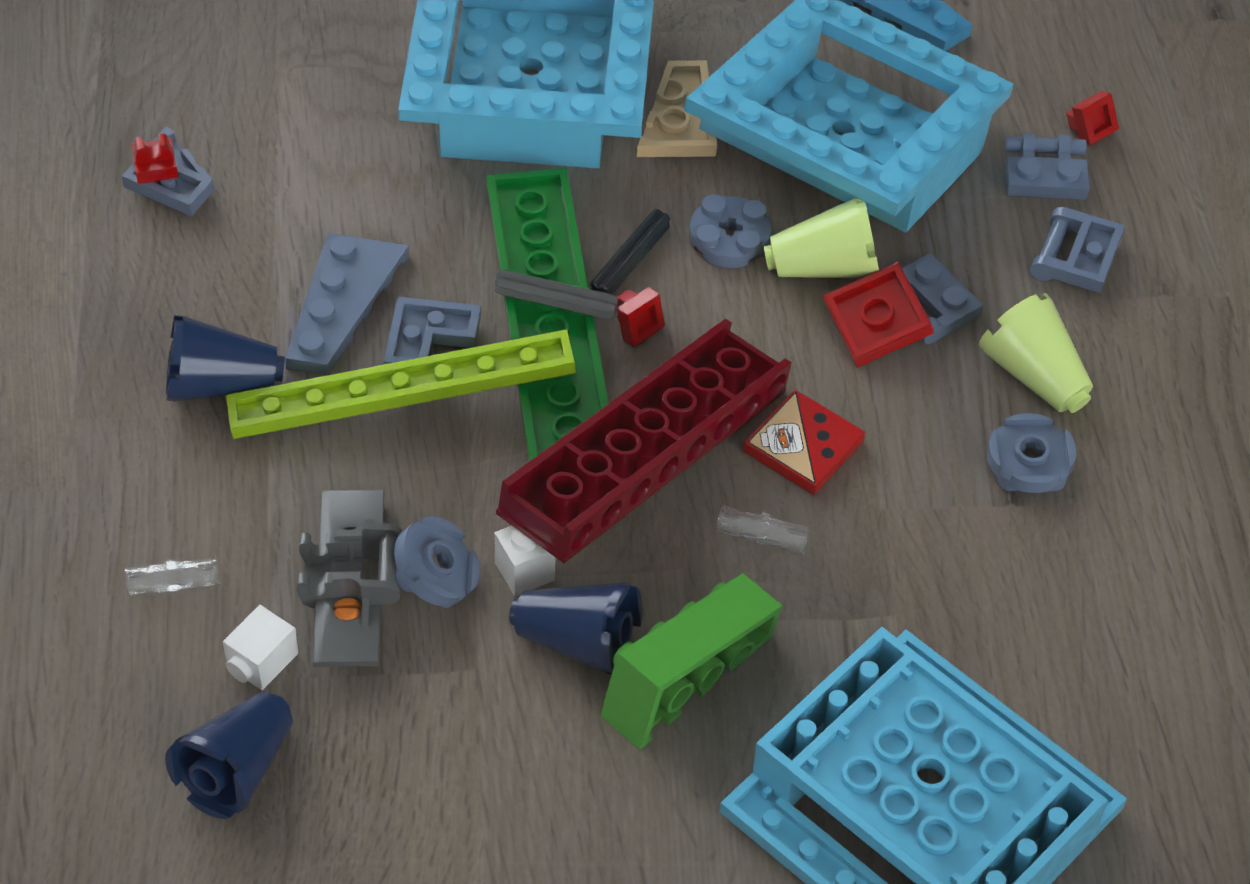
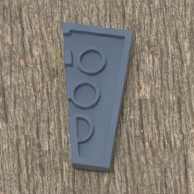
[285,233,409,375]

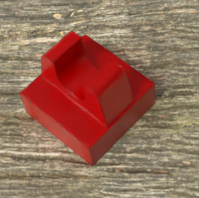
[1066,91,1119,145]
[131,133,178,184]
[617,287,665,347]

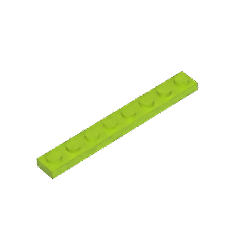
[226,329,576,439]

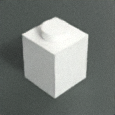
[494,525,555,597]
[223,605,299,690]

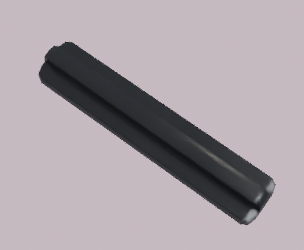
[590,209,671,294]

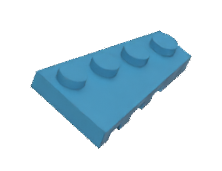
[840,0,972,51]

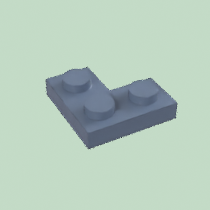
[383,297,481,364]

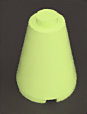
[764,197,879,279]
[979,293,1093,413]

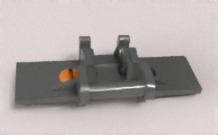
[297,490,402,667]

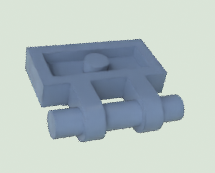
[1005,133,1089,200]

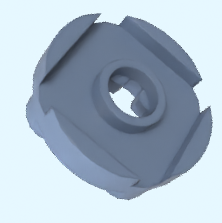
[689,194,772,268]
[987,413,1077,493]
[394,516,480,608]

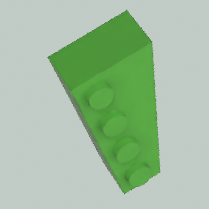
[600,573,783,750]

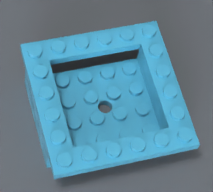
[398,0,654,168]
[684,0,1014,233]
[719,627,1127,884]

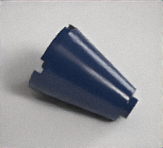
[166,315,285,402]
[509,583,642,675]
[165,692,293,819]

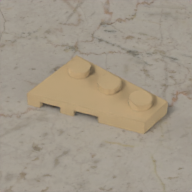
[637,60,717,157]

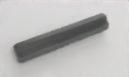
[495,269,618,320]

